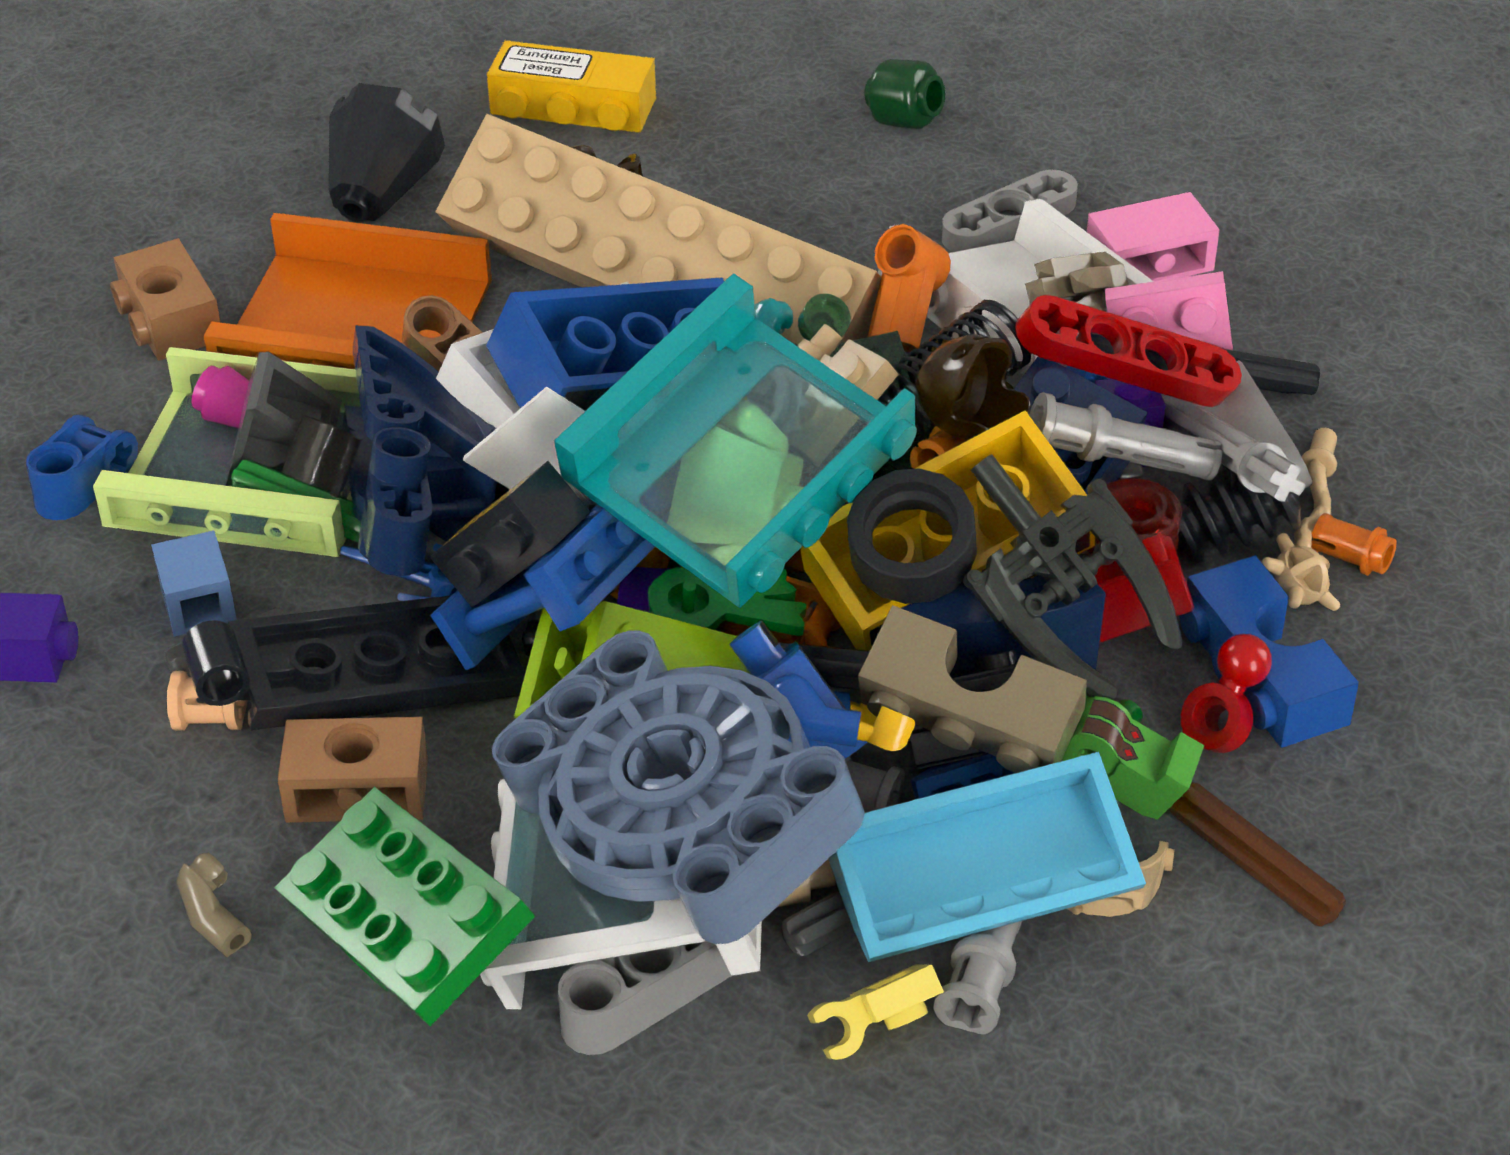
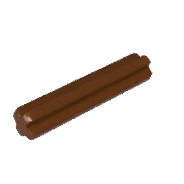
[1169,782,1346,927]

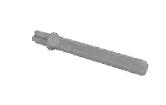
[1161,394,1305,502]

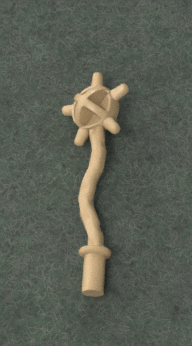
[1261,428,1340,611]

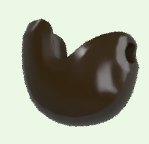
[916,334,1031,440]

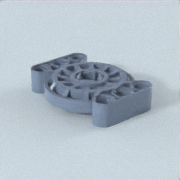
[492,631,865,944]

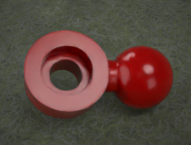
[1180,634,1272,753]

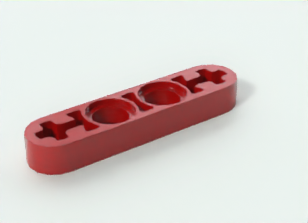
[1015,295,1242,407]

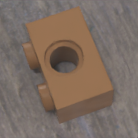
[110,238,220,361]
[278,717,428,823]

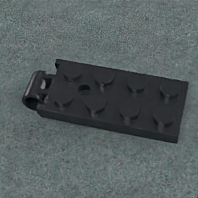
[182,595,525,731]

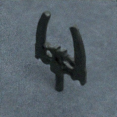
[963,454,1182,700]

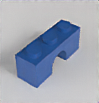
[1179,555,1359,748]

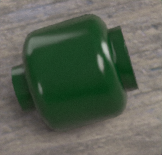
[864,59,945,129]

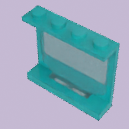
[554,273,917,608]

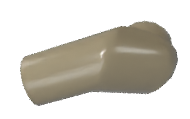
[177,853,252,957]

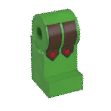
[1062,696,1204,819]

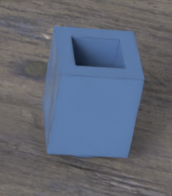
[151,530,237,637]

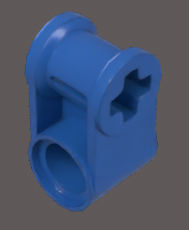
[26,415,138,520]

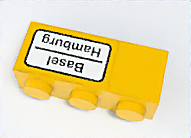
[487,40,656,133]

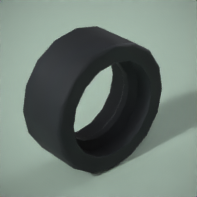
[847,468,977,604]

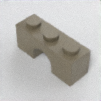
[858,605,1087,773]

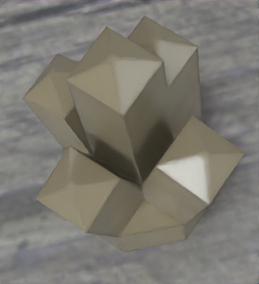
[1025,251,1128,311]

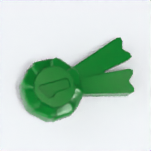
[648,568,807,636]

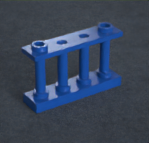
[430,465,680,670]

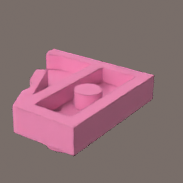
[1105,271,1233,350]

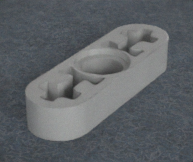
[942,170,1078,252]

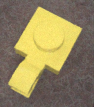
[808,964,944,1059]

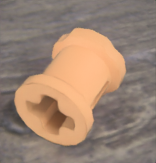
[167,671,247,731]

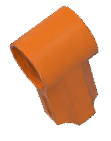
[867,224,951,352]

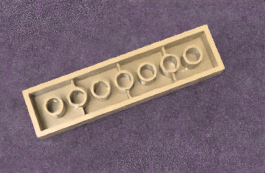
[435,114,881,357]

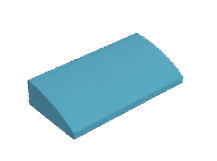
[829,752,1146,962]

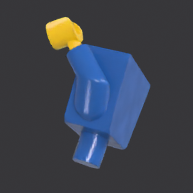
[729,621,915,759]

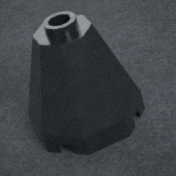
[329,83,445,222]

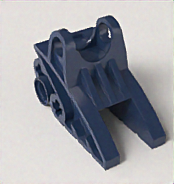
[342,325,510,576]

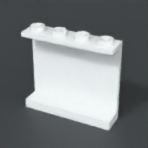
[878,199,1154,388]

